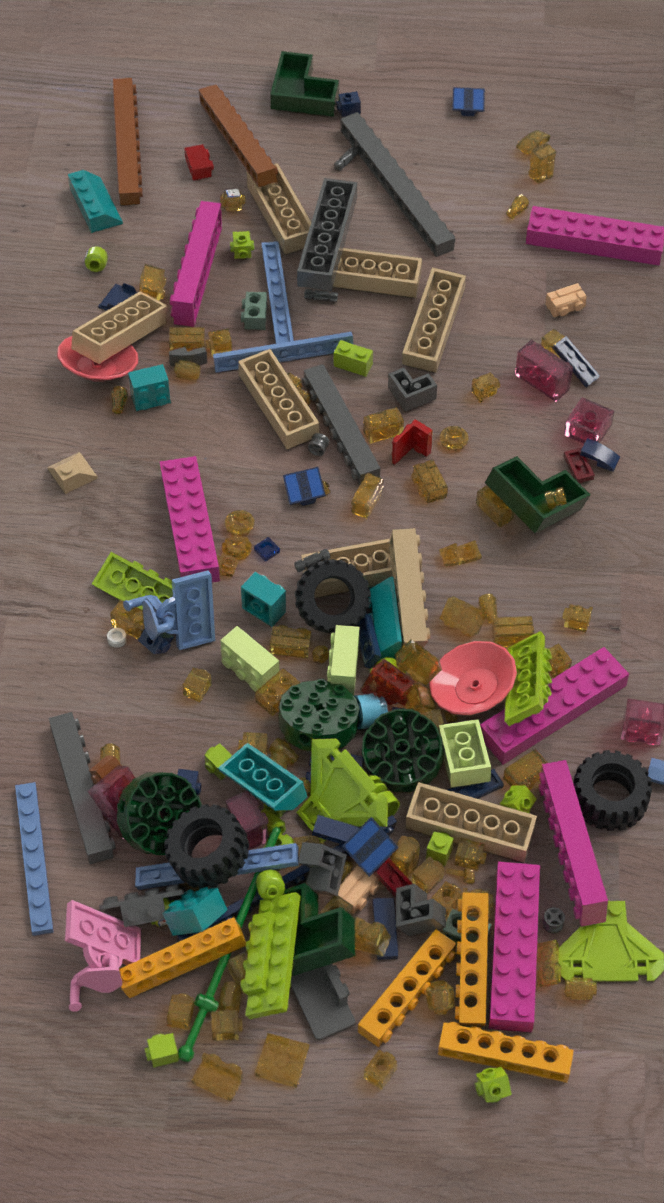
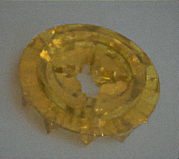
[440,426,469,451]
[225,510,255,536]
[222,534,252,561]

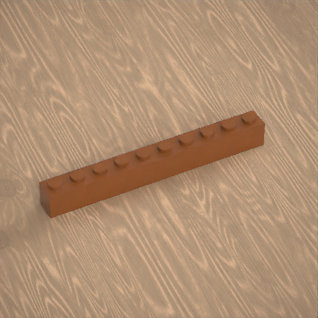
[113,78,143,206]
[198,84,278,187]

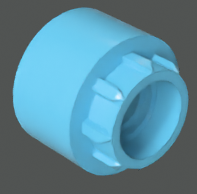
[355,693,388,729]

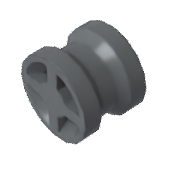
[308,433,330,456]
[543,907,565,934]

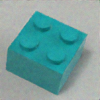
[128,364,171,411]
[241,572,286,627]
[162,887,228,936]

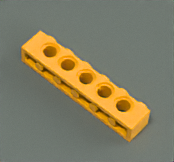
[455,893,489,1027]
[119,917,246,998]
[358,929,457,1048]
[438,1022,574,1083]

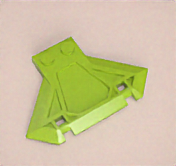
[297,739,388,842]
[545,901,664,982]

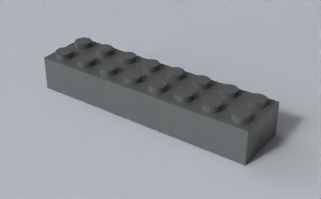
[297,178,357,291]

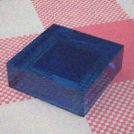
[254,537,280,562]

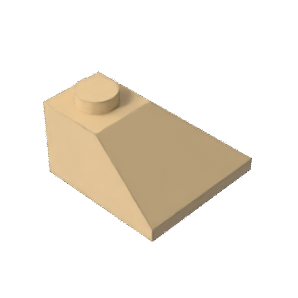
[48,452,98,494]

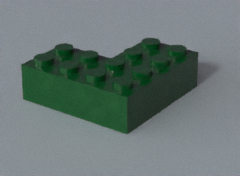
[270,51,339,117]
[484,456,590,534]
[283,883,355,977]

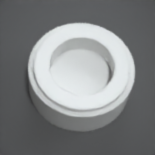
[107,628,127,648]

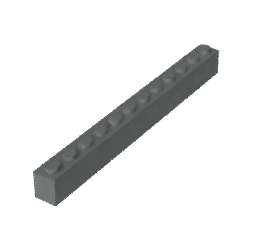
[340,112,456,257]

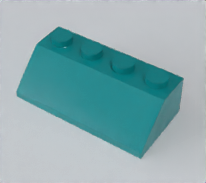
[68,170,123,233]
[367,577,402,663]
[218,743,307,811]

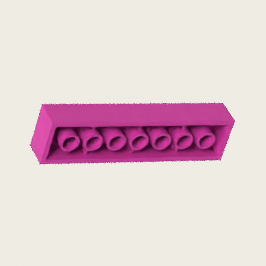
[170,201,222,327]
[526,206,664,266]
[160,456,220,583]
[480,647,629,765]
[538,760,608,927]
[489,862,540,1033]

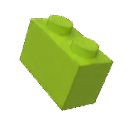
[334,340,373,377]

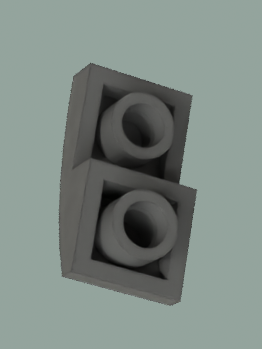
[169,347,207,367]

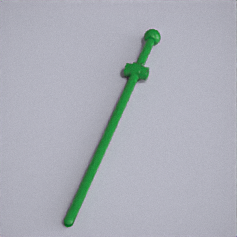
[178,827,281,1062]

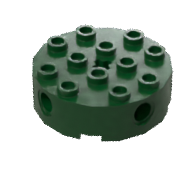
[278,679,359,752]
[362,709,444,792]
[117,772,202,855]

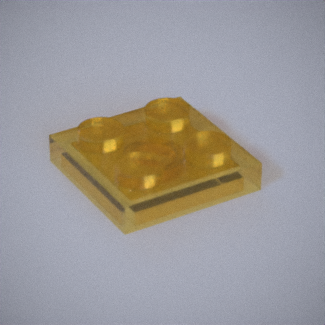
[255,1033,310,1088]

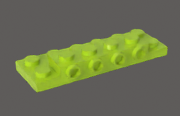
[92,552,173,613]
[505,631,552,726]
[241,892,300,1019]

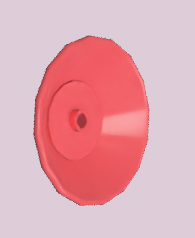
[57,336,138,382]
[429,641,517,715]

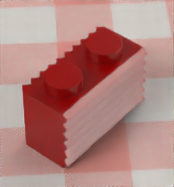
[184,144,214,181]

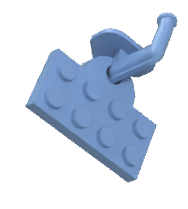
[123,570,215,650]

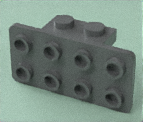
[99,884,185,927]
[290,964,355,1040]

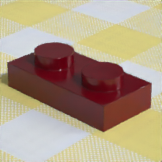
[563,448,595,483]
[373,858,413,898]

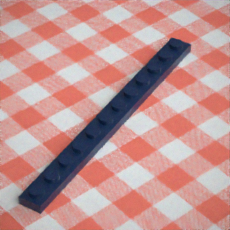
[177,815,397,943]

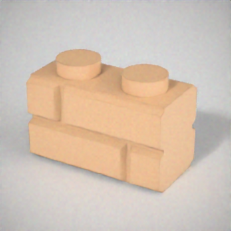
[545,283,587,317]
[334,864,380,914]

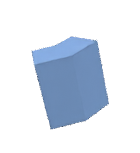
[648,758,664,785]

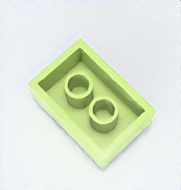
[327,625,359,695]
[220,626,280,696]
[439,719,491,788]

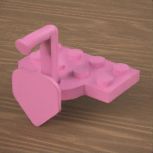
[65,900,141,1012]

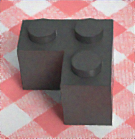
[388,368,437,412]
[298,842,346,896]
[396,884,446,936]

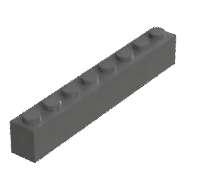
[302,364,381,486]
[49,712,116,864]

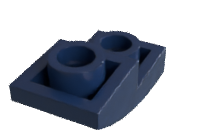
[580,438,620,472]

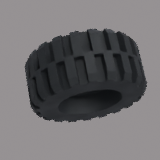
[294,559,371,634]
[573,750,652,831]
[164,804,249,889]

